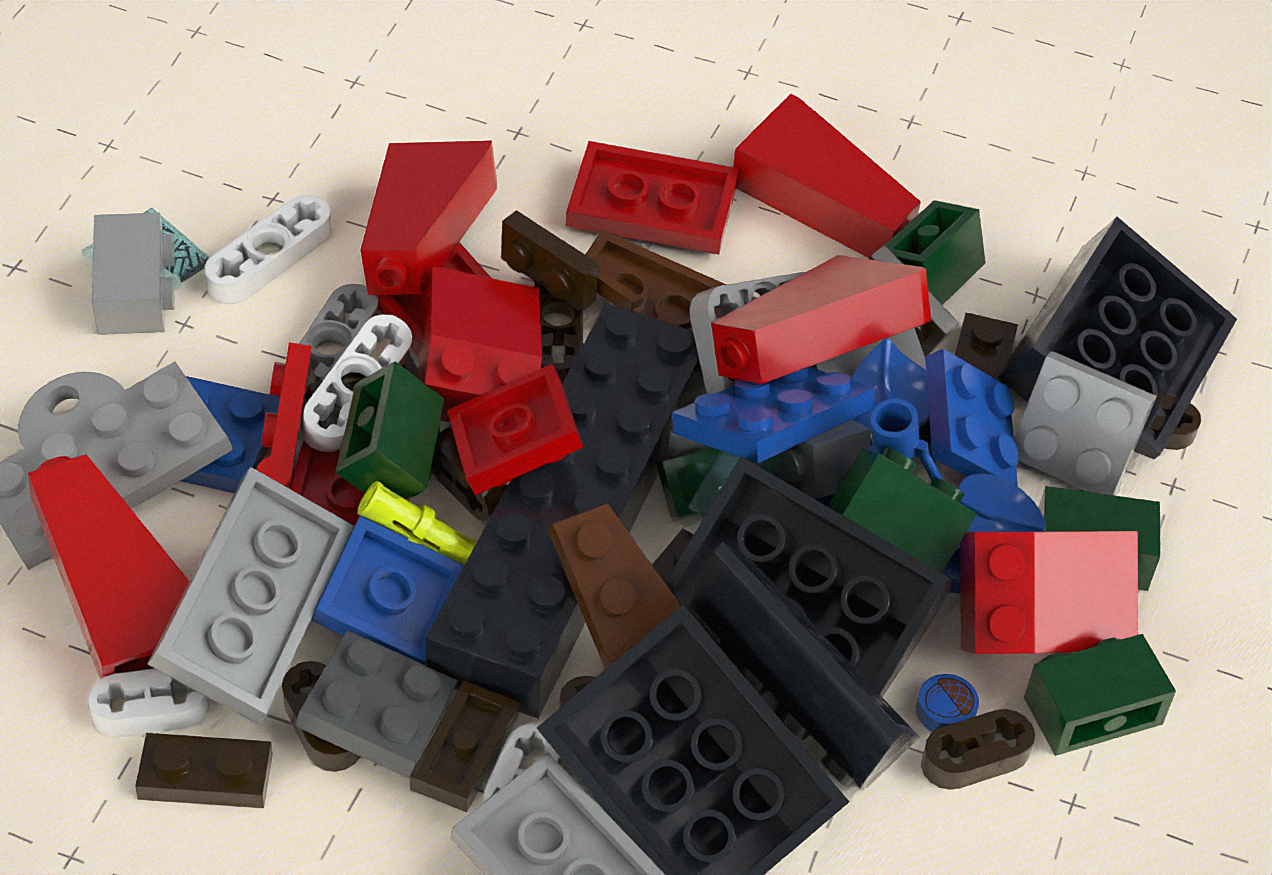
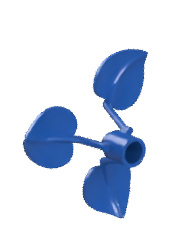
[816,338,1046,553]

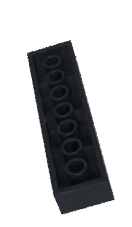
[426,303,704,719]

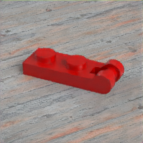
[256,342,312,489]

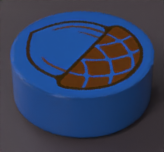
[916,674,979,732]

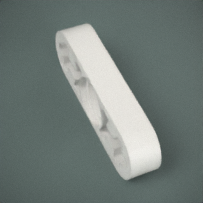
[205,195,332,304]
[300,315,412,452]

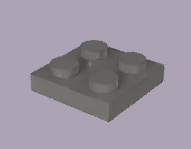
[295,630,458,778]

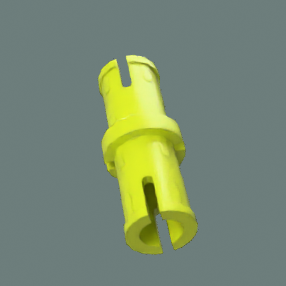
[357,481,476,565]

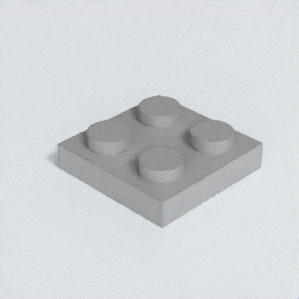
[1014,351,1157,495]

